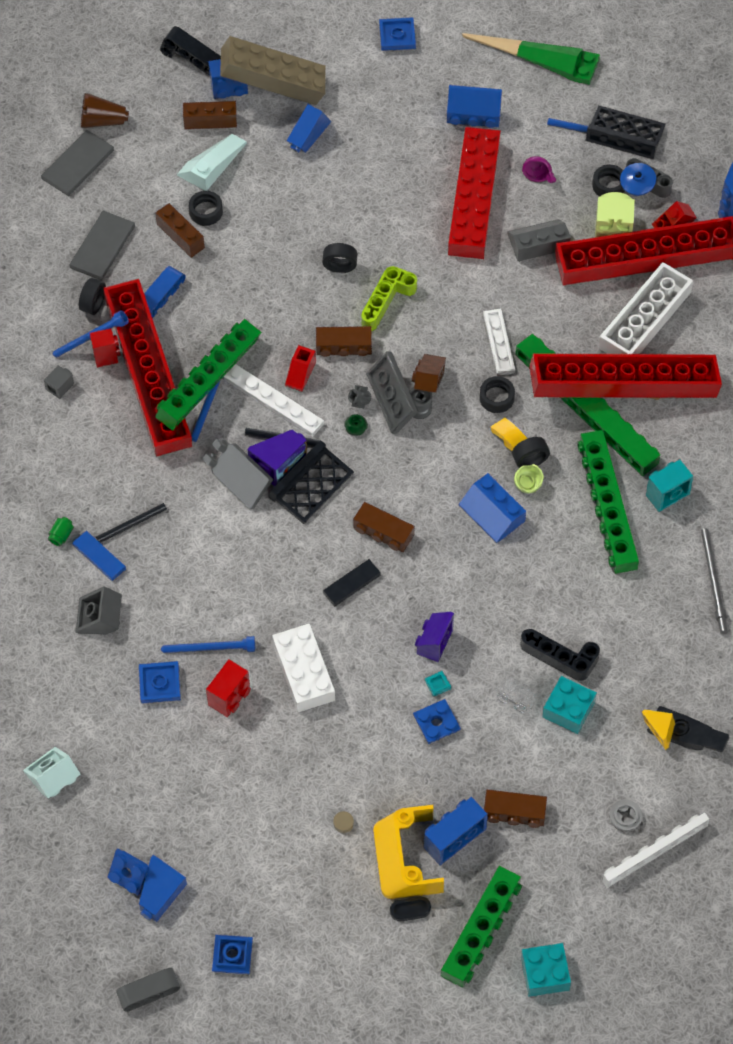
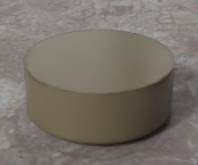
[333,811,354,833]

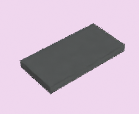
[41,130,114,197]
[69,211,135,280]
[366,351,418,434]

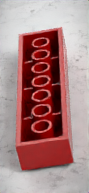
[448,127,501,259]

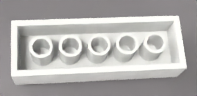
[598,262,693,354]

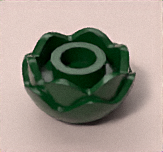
[344,414,368,436]

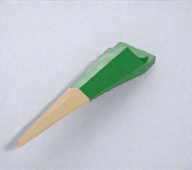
[462,33,600,85]

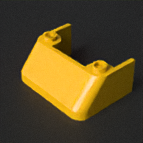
[373,805,444,899]

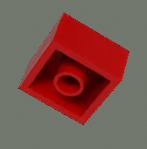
[206,659,251,718]

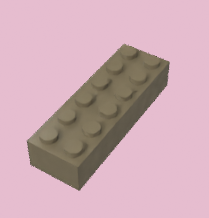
[220,36,326,105]

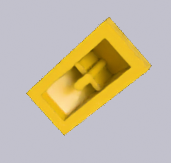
[642,710,675,750]

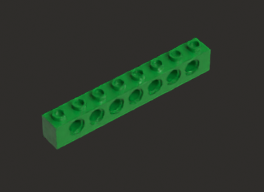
[155,318,262,431]
[577,430,639,574]

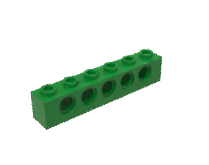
[441,866,522,988]

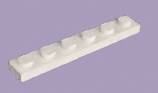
[224,364,324,437]
[602,813,709,888]

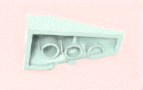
[177,134,247,191]

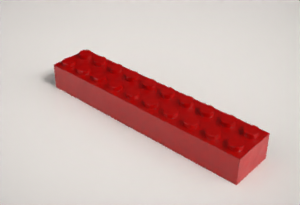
[555,216,733,285]
[103,279,192,457]
[529,354,722,398]

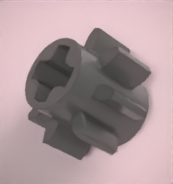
[348,385,371,409]

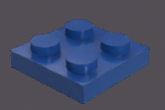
[379,17,416,51]
[139,661,181,703]

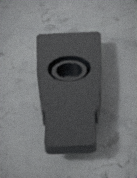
[647,706,730,752]

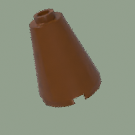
[81,93,129,128]

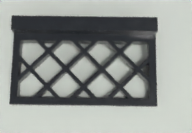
[586,105,666,159]
[269,440,354,524]

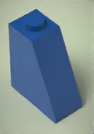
[286,104,332,153]
[139,855,187,922]

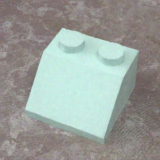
[23,747,81,798]

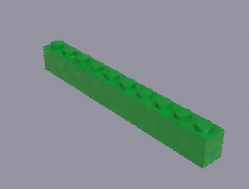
[515,333,660,477]

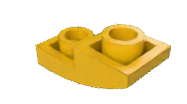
[491,418,528,451]

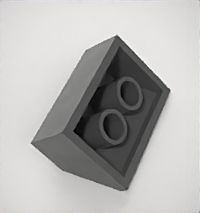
[507,219,571,262]

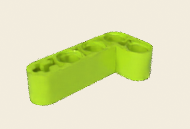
[361,266,417,331]

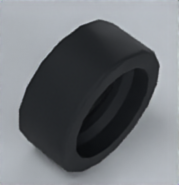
[592,164,625,197]
[189,191,223,226]
[322,243,358,273]
[78,278,106,315]
[480,376,515,413]
[512,437,550,468]

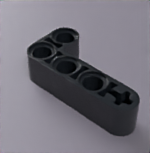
[160,26,221,76]
[520,629,600,681]

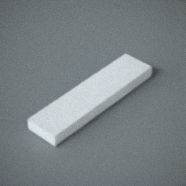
[483,309,515,376]

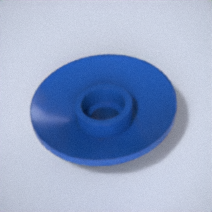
[620,163,656,196]

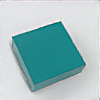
[425,671,451,697]

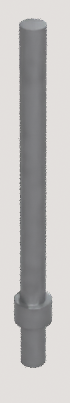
[701,528,728,634]

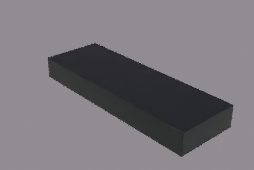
[323,559,381,607]

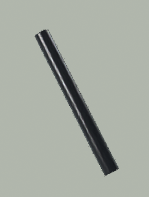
[245,428,320,447]
[96,503,167,543]

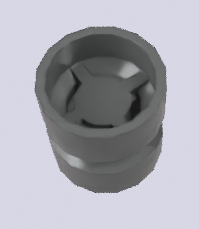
[409,387,432,419]

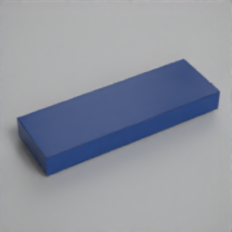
[72,530,126,581]

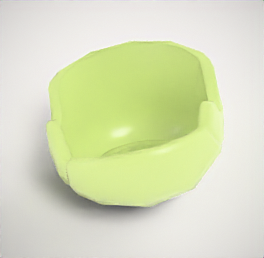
[514,464,544,494]

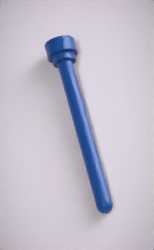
[53,310,129,357]
[161,636,255,653]

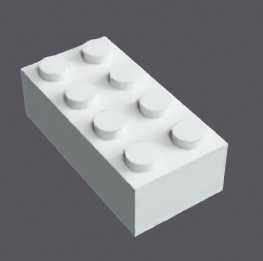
[272,624,335,712]

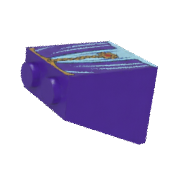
[247,430,307,487]

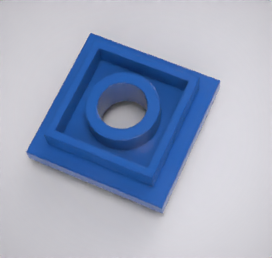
[413,699,461,744]
[107,849,149,896]
[212,935,253,974]

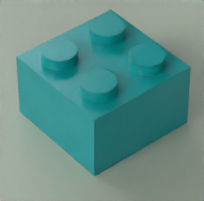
[646,459,694,512]
[542,676,597,734]
[521,943,571,997]

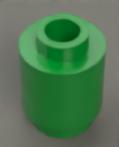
[48,517,74,547]

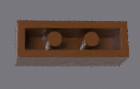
[183,101,237,129]
[155,203,205,258]
[316,326,372,357]
[412,354,446,393]
[353,502,415,553]
[484,789,547,828]

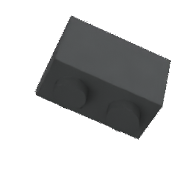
[76,586,122,635]

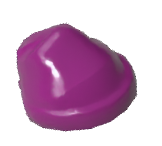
[522,156,556,183]

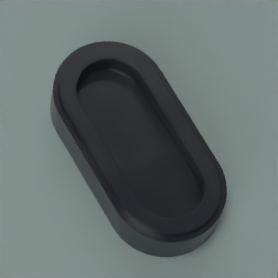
[390,896,431,922]

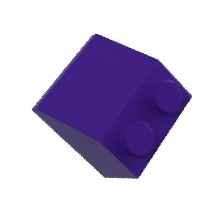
[415,611,454,662]

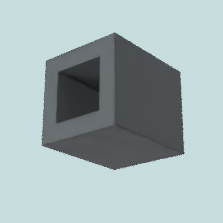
[44,365,74,399]

